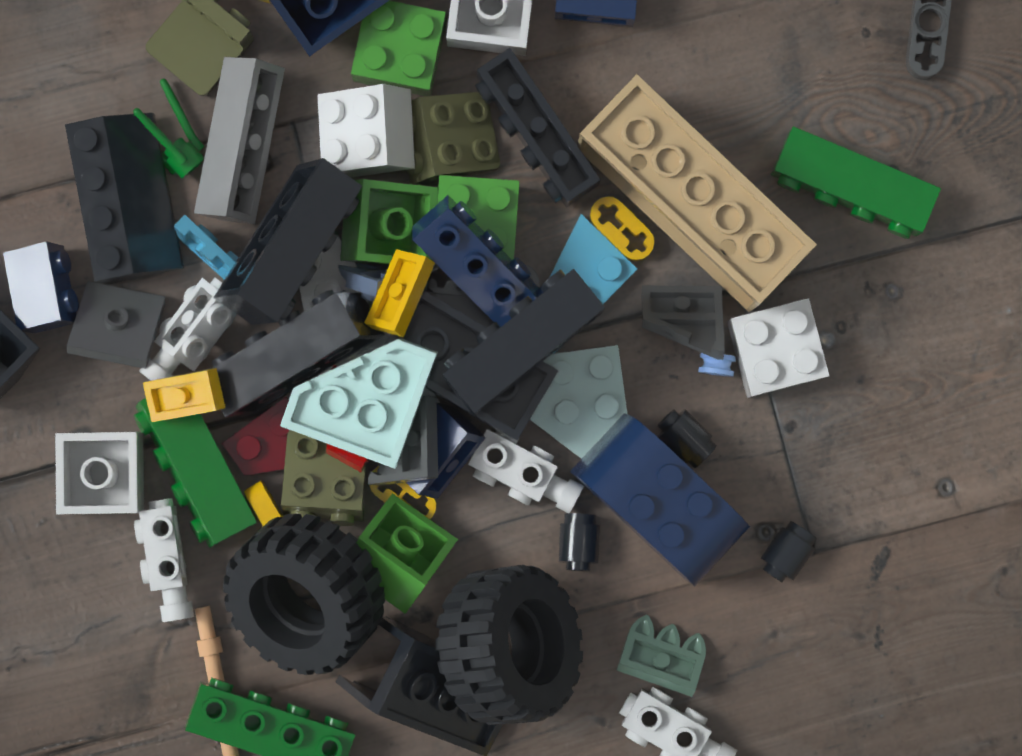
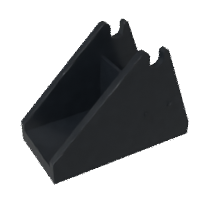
[336,616,502,756]

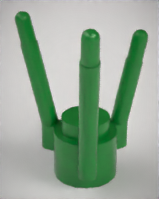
[133,78,205,179]

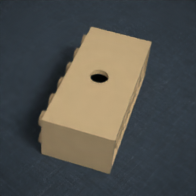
[577,74,817,312]

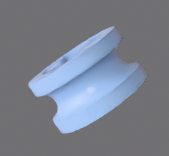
[698,353,736,377]

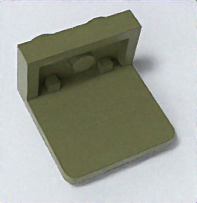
[145,0,254,96]
[406,92,500,185]
[281,430,366,526]

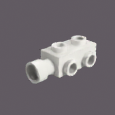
[139,277,237,380]
[468,429,584,513]
[134,498,194,622]
[619,687,737,756]

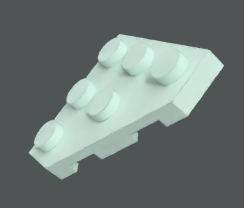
[280,338,438,469]
[530,345,627,459]

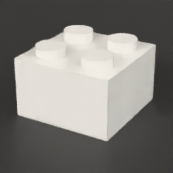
[446,0,533,56]
[318,84,415,177]
[727,298,829,398]
[55,432,144,514]

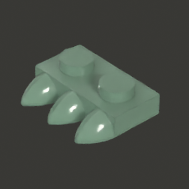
[616,615,706,697]

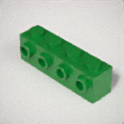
[771,126,941,239]
[134,398,257,548]
[184,677,355,756]

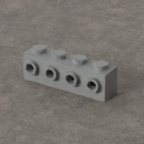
[194,57,285,224]

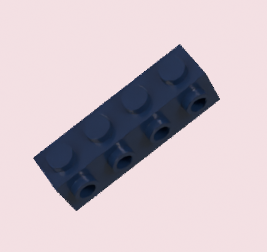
[412,195,543,327]

